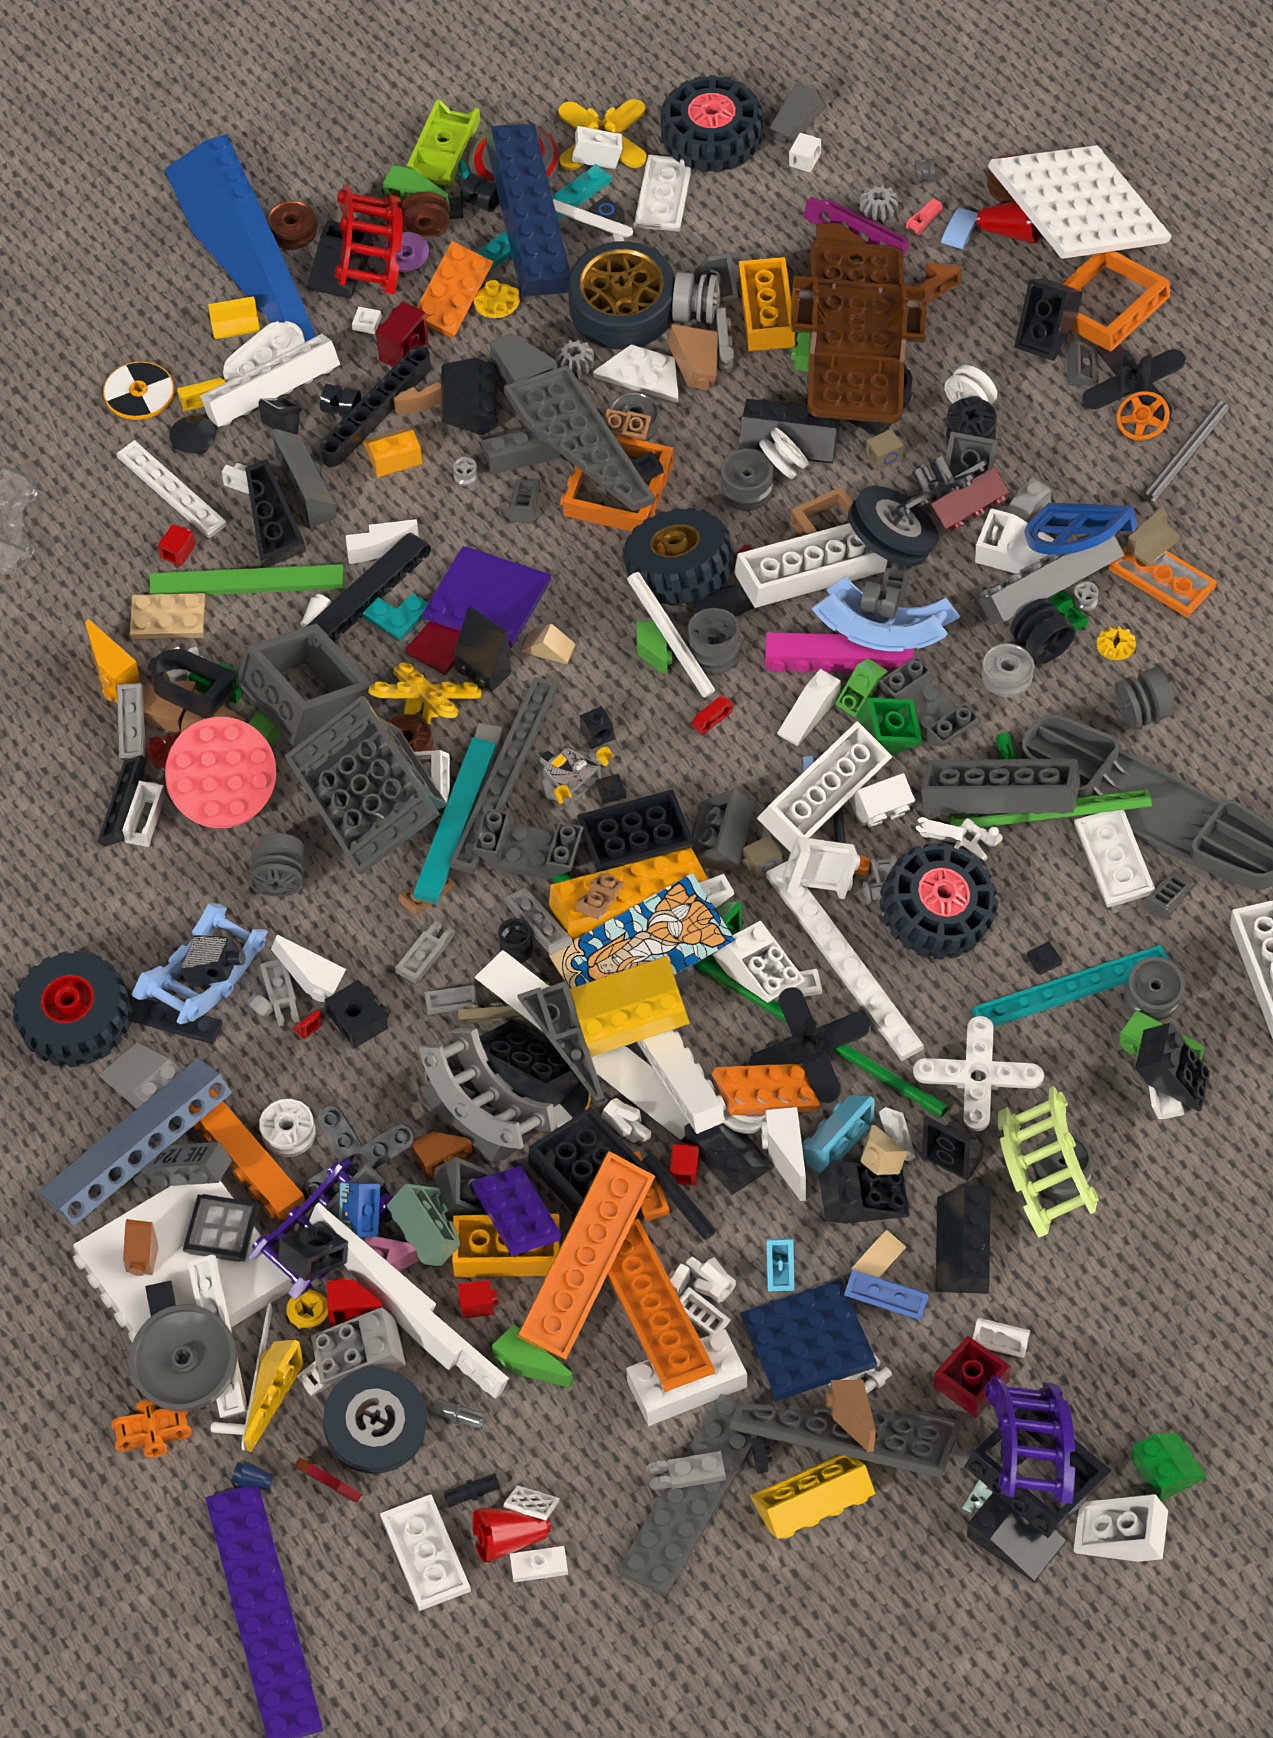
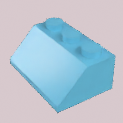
[802,1095,874,1174]

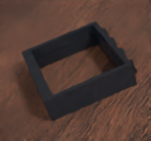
[964,1409,1112,1538]

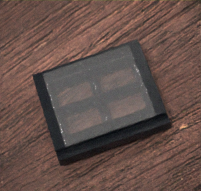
[183,1194,260,1262]

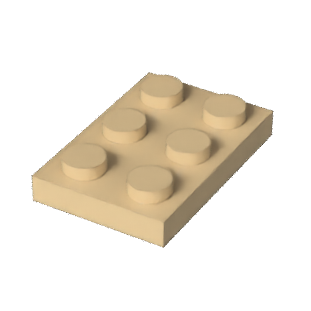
[130,593,205,639]

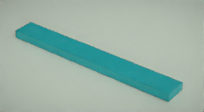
[413,737,496,904]
[971,944,1169,1028]

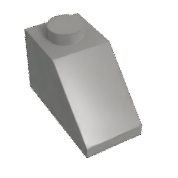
[1006,477,1051,523]

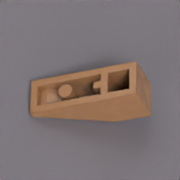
[825,1379,876,1452]

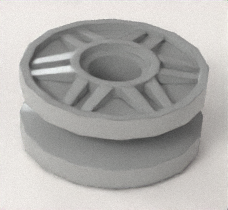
[981,643,1034,698]

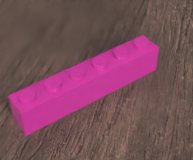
[765,632,913,674]

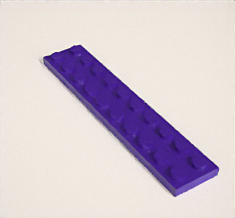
[205,1486,323,1738]

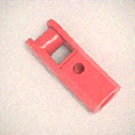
[906,198,943,235]

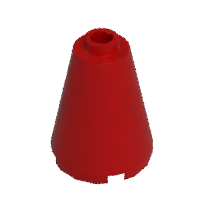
[977,201,1040,244]
[472,1507,551,1563]

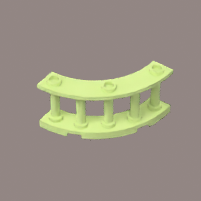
[998,1086,1098,1238]

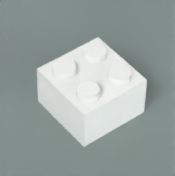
[849,773,915,828]

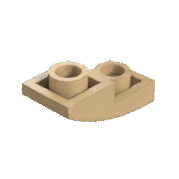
[851,1230,906,1278]

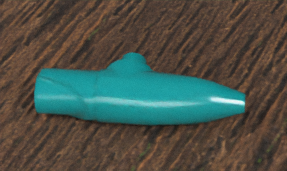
[458,159,471,179]

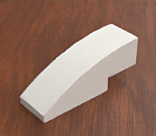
[346,519,419,564]

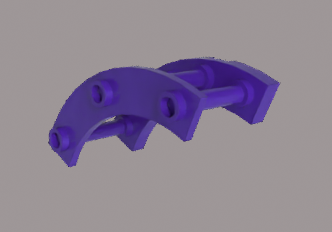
[248,1159,392,1300]
[986,1375,1075,1504]

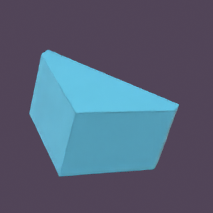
[767,1238,795,1291]

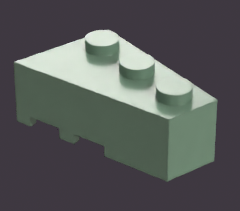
[387,1184,461,1266]

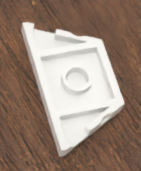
[593,345,679,403]

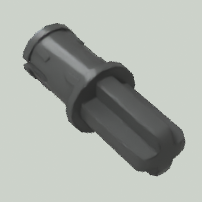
[432,1398,486,1428]

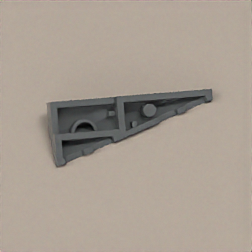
[517,981,605,1102]

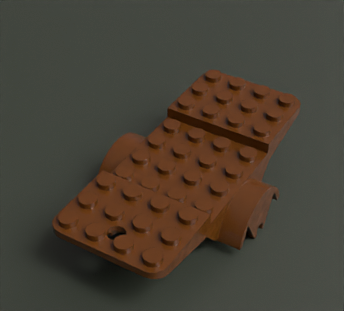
[791,240,927,423]

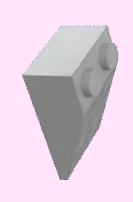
[99,1042,182,1109]

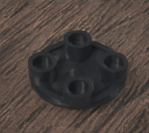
[169,415,216,454]

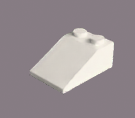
[761,1107,806,1201]
[1073,1495,1168,1562]

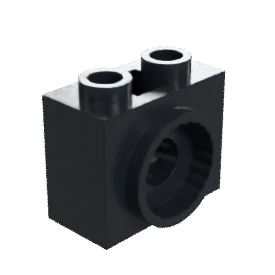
[324,980,389,1049]
[278,1222,348,1281]

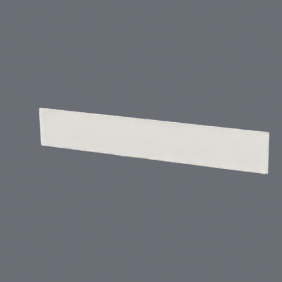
[475,950,689,1139]

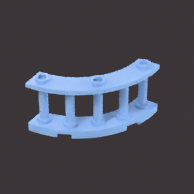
[812,576,960,651]
[131,903,268,1024]

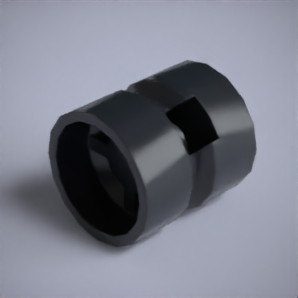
[460,173,500,212]
[320,382,361,417]
[498,918,533,963]

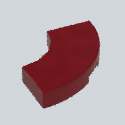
[295,1457,362,1502]

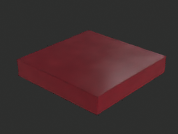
[405,621,461,675]

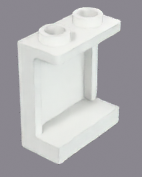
[782,837,860,899]

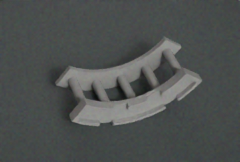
[419,1028,557,1149]

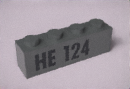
[131,1142,232,1188]

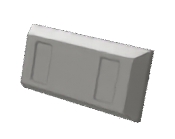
[424,984,478,1015]

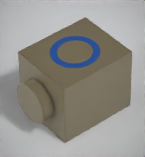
[866,429,905,470]
[742,835,782,879]

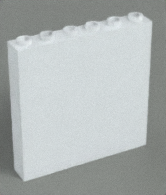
[73,1181,293,1343]

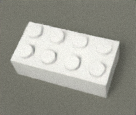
[626,1329,747,1426]

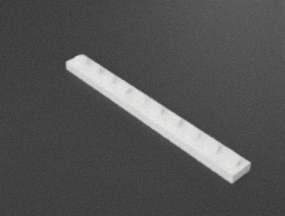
[766,861,924,1061]

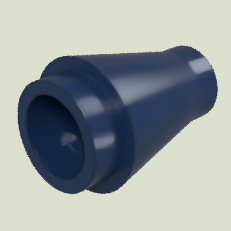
[232,1461,273,1489]

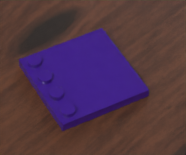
[423,546,551,648]

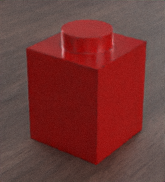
[158,524,195,566]
[670,1143,700,1186]
[458,1280,498,1319]

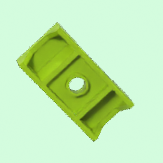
[407,99,480,187]

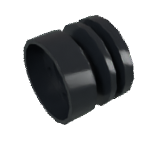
[946,397,997,447]
[1010,598,1076,664]

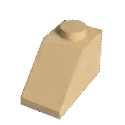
[860,1125,908,1175]

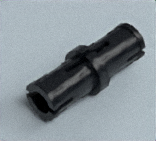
[443,1473,501,1508]

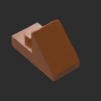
[919,263,961,304]

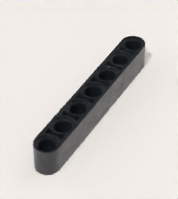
[320,346,431,467]
[306,532,431,642]

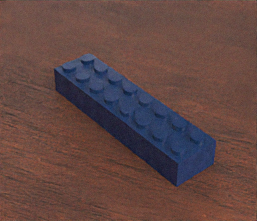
[486,124,570,296]

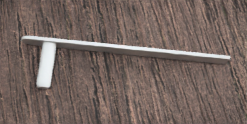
[553,199,633,241]
[211,1303,273,1451]

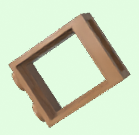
[791,487,854,537]

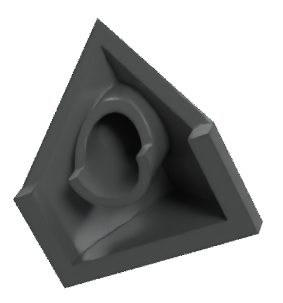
[693,252,738,302]

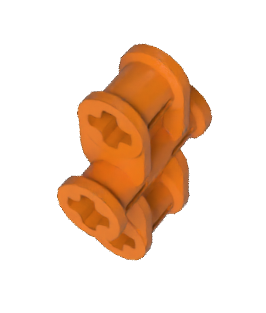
[111,1399,192,1458]

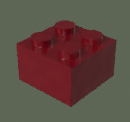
[376,301,429,367]
[934,1336,1011,1418]

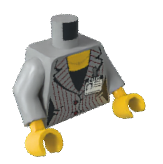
[540,746,614,808]

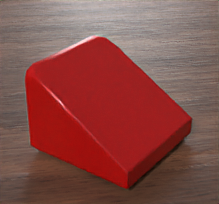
[292,1009,322,1039]

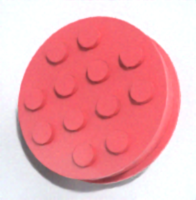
[165,717,276,828]

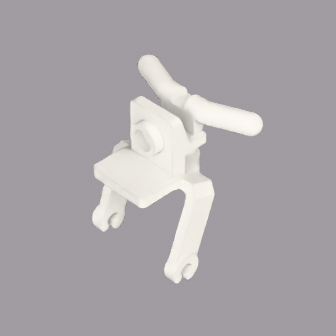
[916,817,1003,861]

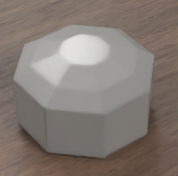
[247,994,273,1018]

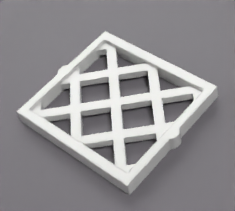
[503,1485,560,1520]

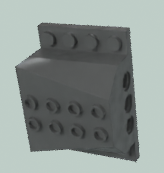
[285,695,448,875]

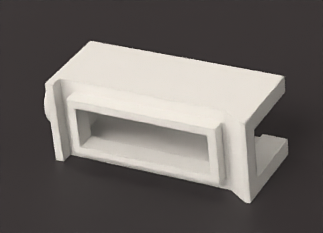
[123,781,166,847]

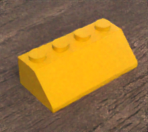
[750,1454,875,1539]

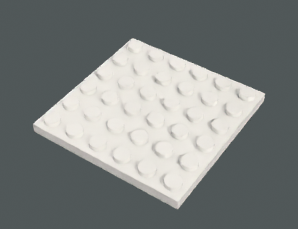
[988,145,1171,259]

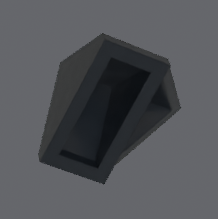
[258,398,303,435]

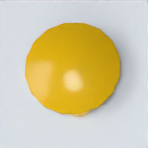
[474,280,520,318]

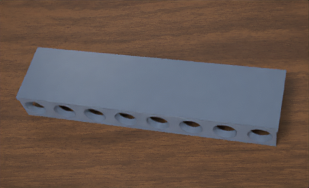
[39,1058,232,1226]

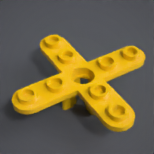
[558,99,647,171]
[368,663,482,724]

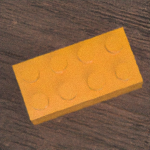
[739,257,795,351]
[452,1214,561,1278]

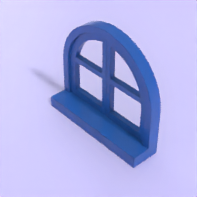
[1024,503,1137,555]

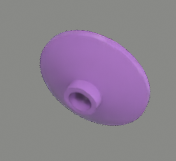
[384,232,429,272]

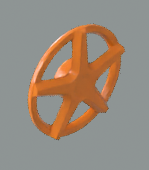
[1116,391,1169,441]

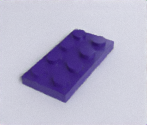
[472,1166,561,1256]

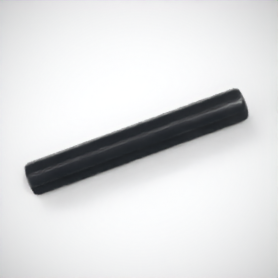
[642,1153,716,1240]

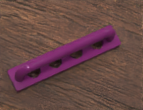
[803,197,909,261]

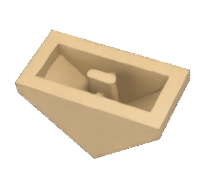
[521,624,575,664]

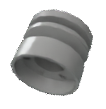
[672,272,720,324]

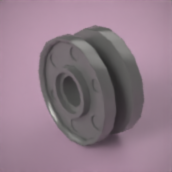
[610,392,659,441]

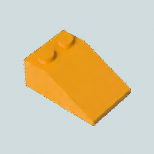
[85,619,141,704]

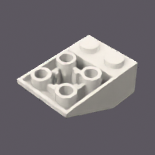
[975,508,1054,574]
[713,921,805,1003]

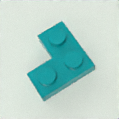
[363,593,428,641]

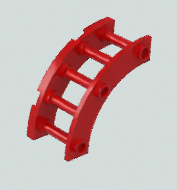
[335,184,403,295]

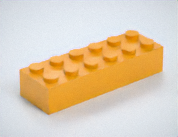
[549,848,708,940]

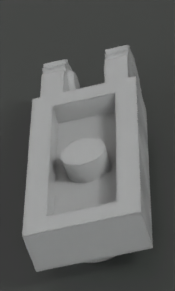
[715,308,734,372]
[395,920,455,984]
[260,959,300,1027]
[646,1451,726,1490]

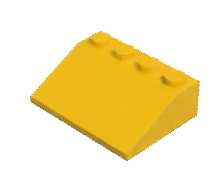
[570,956,690,1057]

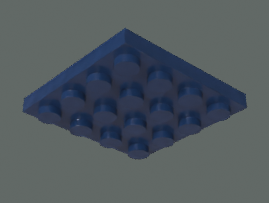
[740,1279,877,1401]

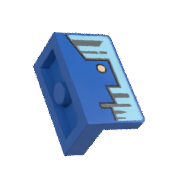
[338,1182,380,1237]

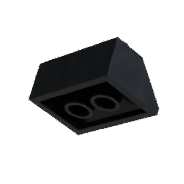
[441,358,496,435]
[684,1123,774,1195]

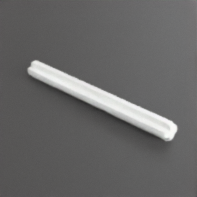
[627,572,715,698]

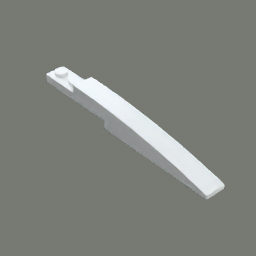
[309,1203,509,1399]

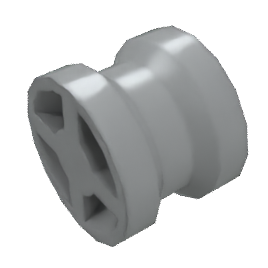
[453,457,478,486]
[1073,582,1099,612]

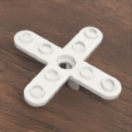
[913,1016,1044,1131]

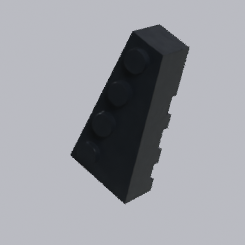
[245,459,306,568]

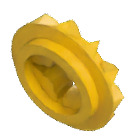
[1097,625,1136,660]
[286,1290,328,1330]

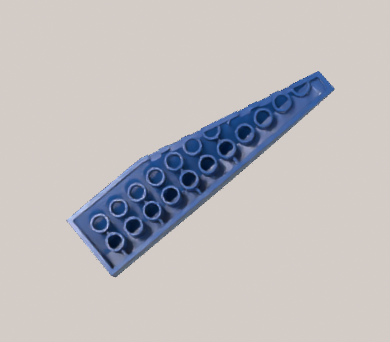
[165,134,316,342]

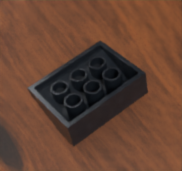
[577,789,695,872]
[460,1020,580,1107]
[528,1107,656,1215]

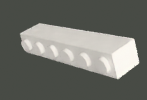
[200,334,340,427]
[636,1030,726,1134]

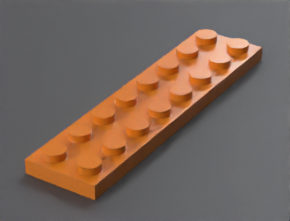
[517,1151,655,1362]
[607,1218,715,1392]

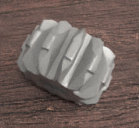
[860,184,898,223]
[555,339,594,378]

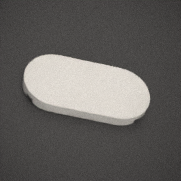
[223,321,305,382]

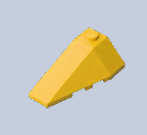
[244,1340,304,1452]

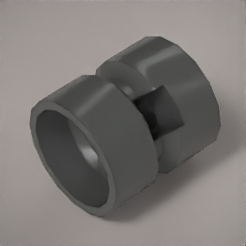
[860,581,901,620]

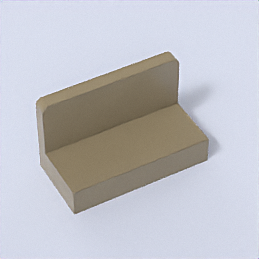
[1127,508,1180,566]

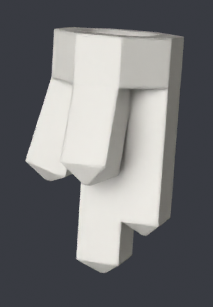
[601,1098,651,1143]
[686,1257,736,1303]

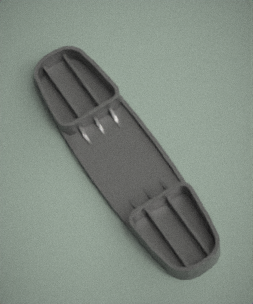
[1021,715,1273,890]

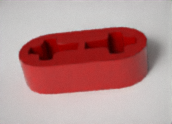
[692,695,734,735]

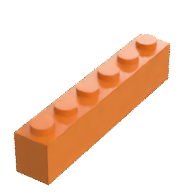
[189,1089,305,1224]

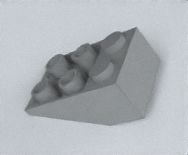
[311,1307,406,1385]

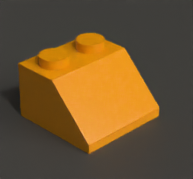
[363,427,422,477]

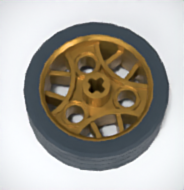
[568,241,675,349]

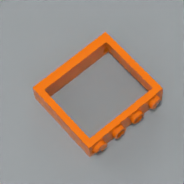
[1061,251,1170,352]
[560,434,674,532]

